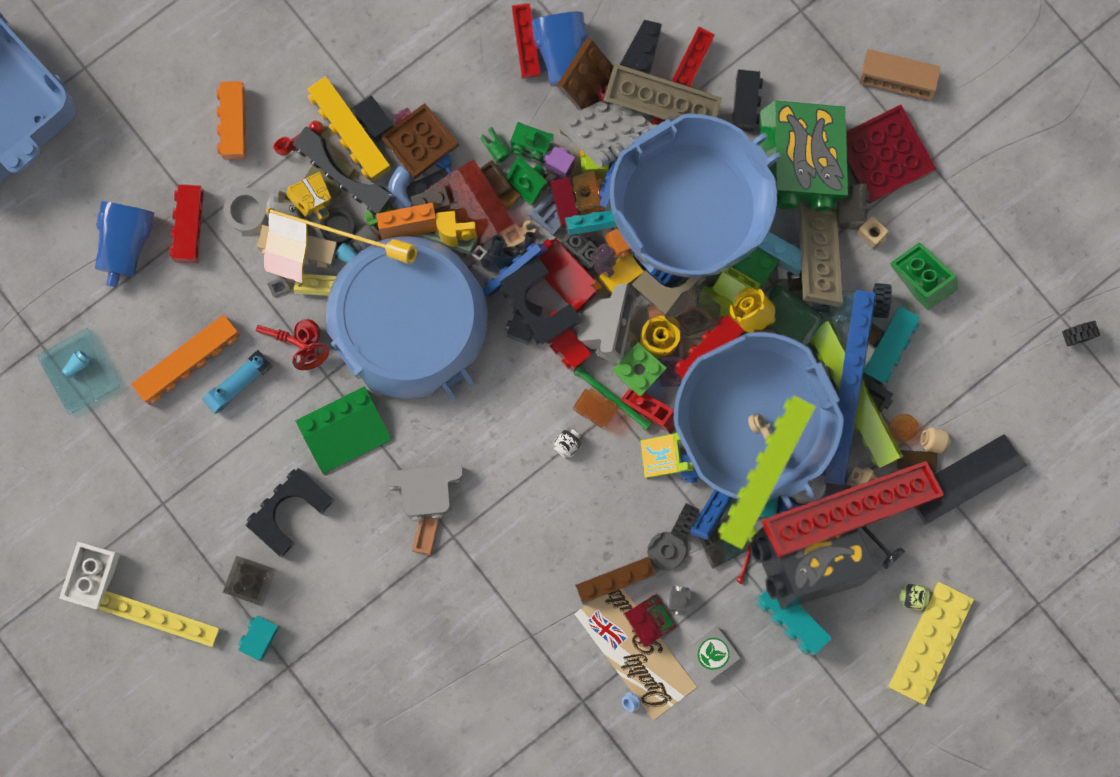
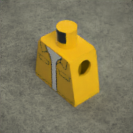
[286,172,331,221]

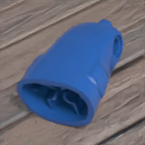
[531,11,588,97]
[95,201,155,288]

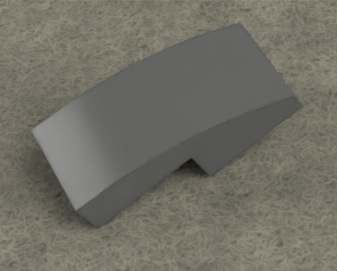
[560,233,604,268]

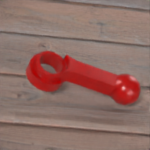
[273,120,324,156]

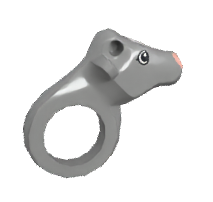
[224,187,303,236]

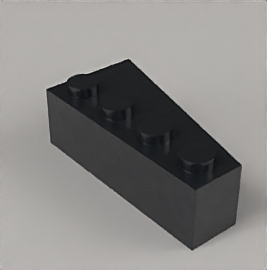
[619,20,662,74]

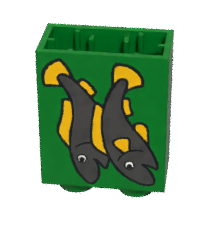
[760,100,848,212]

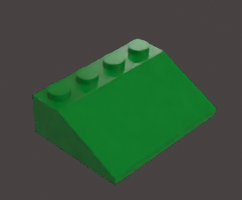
[295,386,392,474]

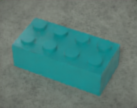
[755,589,832,655]

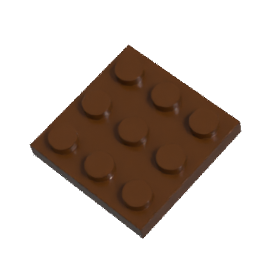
[557,38,613,111]
[380,103,460,179]

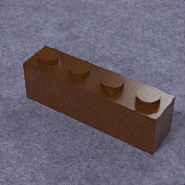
[575,557,655,604]

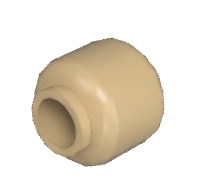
[920,427,951,454]

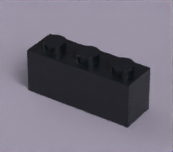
[732,69,763,131]

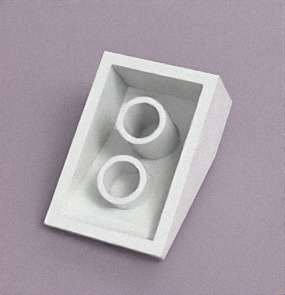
[59,542,120,610]

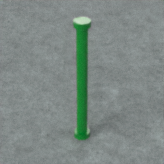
[574,365,652,431]

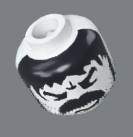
[553,429,582,458]

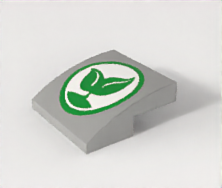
[684,626,740,683]

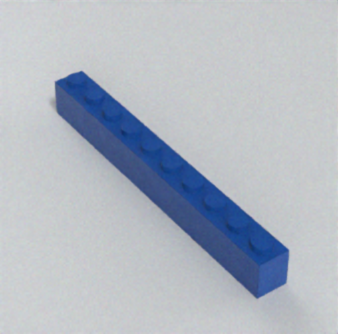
[824,290,877,486]

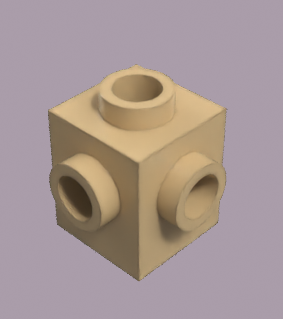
[846,466,877,488]

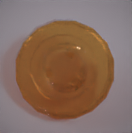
[889,414,919,442]

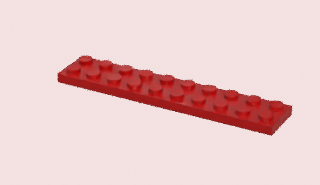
[762,461,944,558]

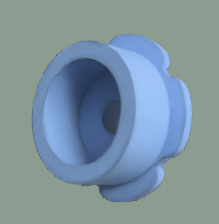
[622,692,640,712]

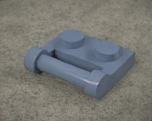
[528,189,578,236]

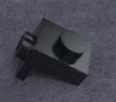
[868,382,893,412]

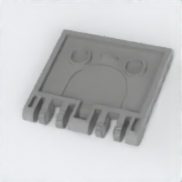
[558,101,657,167]

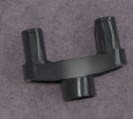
[485,232,537,270]

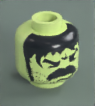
[899,583,929,610]

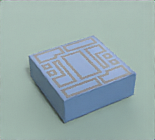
[645,380,667,400]

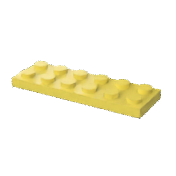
[888,582,974,705]

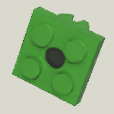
[612,343,666,397]

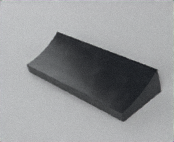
[915,434,1028,525]

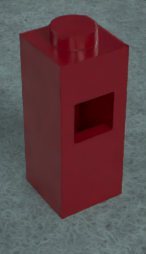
[550,177,578,230]

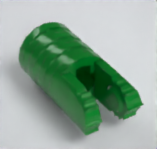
[479,127,511,164]

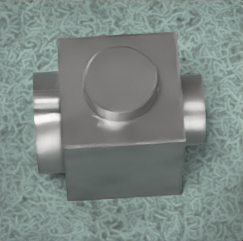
[669,586,691,615]

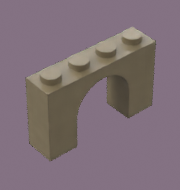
[632,271,706,317]

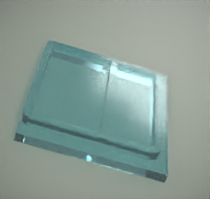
[36,328,120,415]

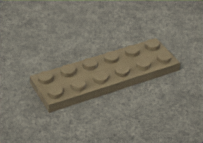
[603,64,722,120]
[799,205,843,307]

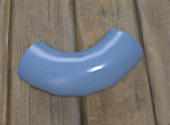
[388,166,413,210]

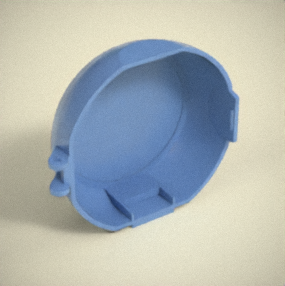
[610,114,781,277]
[325,236,488,400]
[674,332,843,510]

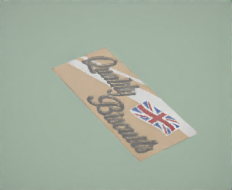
[575,588,697,720]

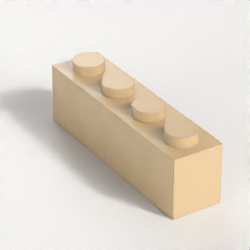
[257,225,339,269]

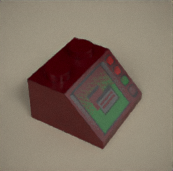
[623,594,677,647]

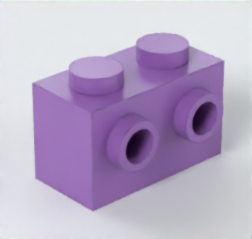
[544,147,575,179]

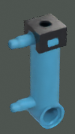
[202,350,273,414]

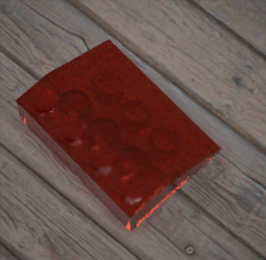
[424,159,514,256]

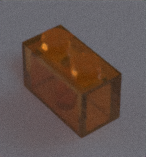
[573,388,618,430]

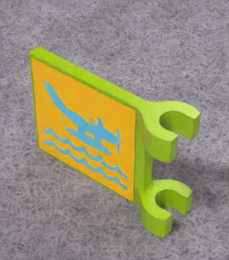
[640,433,694,478]

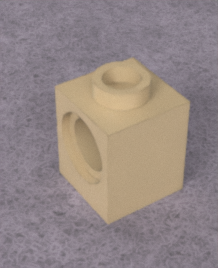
[857,216,889,249]

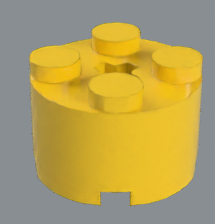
[730,288,775,333]
[640,316,680,360]

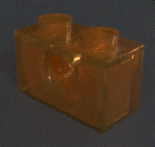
[571,171,606,215]

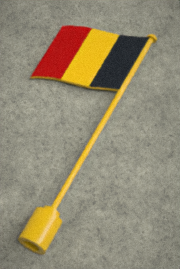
[264,207,417,283]

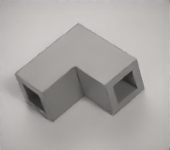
[471,240,492,269]

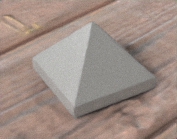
[266,276,291,297]

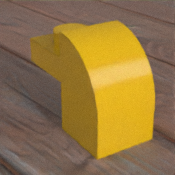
[436,211,477,247]

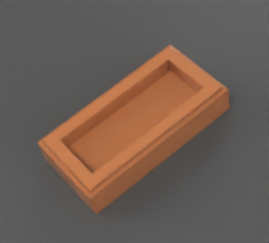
[412,516,440,556]

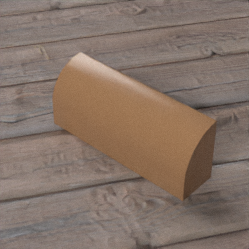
[859,49,941,101]

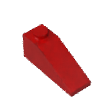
[621,389,675,434]

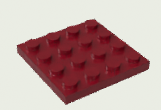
[846,104,937,204]

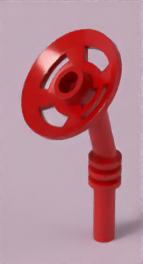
[256,325,329,371]

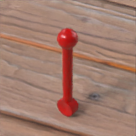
[737,545,751,584]

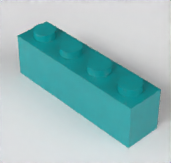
[863,306,920,384]

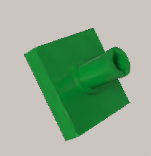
[506,156,547,206]

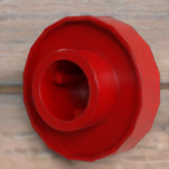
[294,319,321,345]

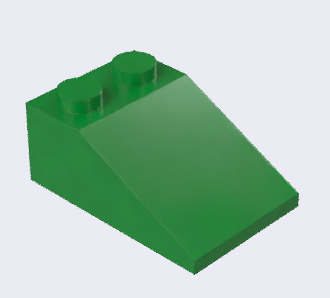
[890,242,958,310]

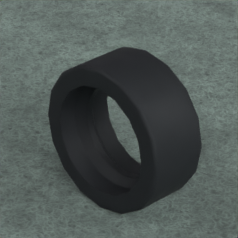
[320,207,356,245]

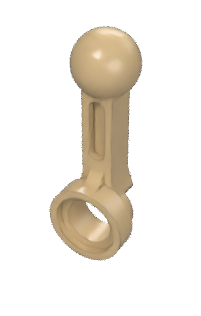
[748,414,773,440]

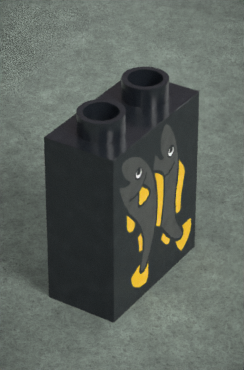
[750,526,877,610]

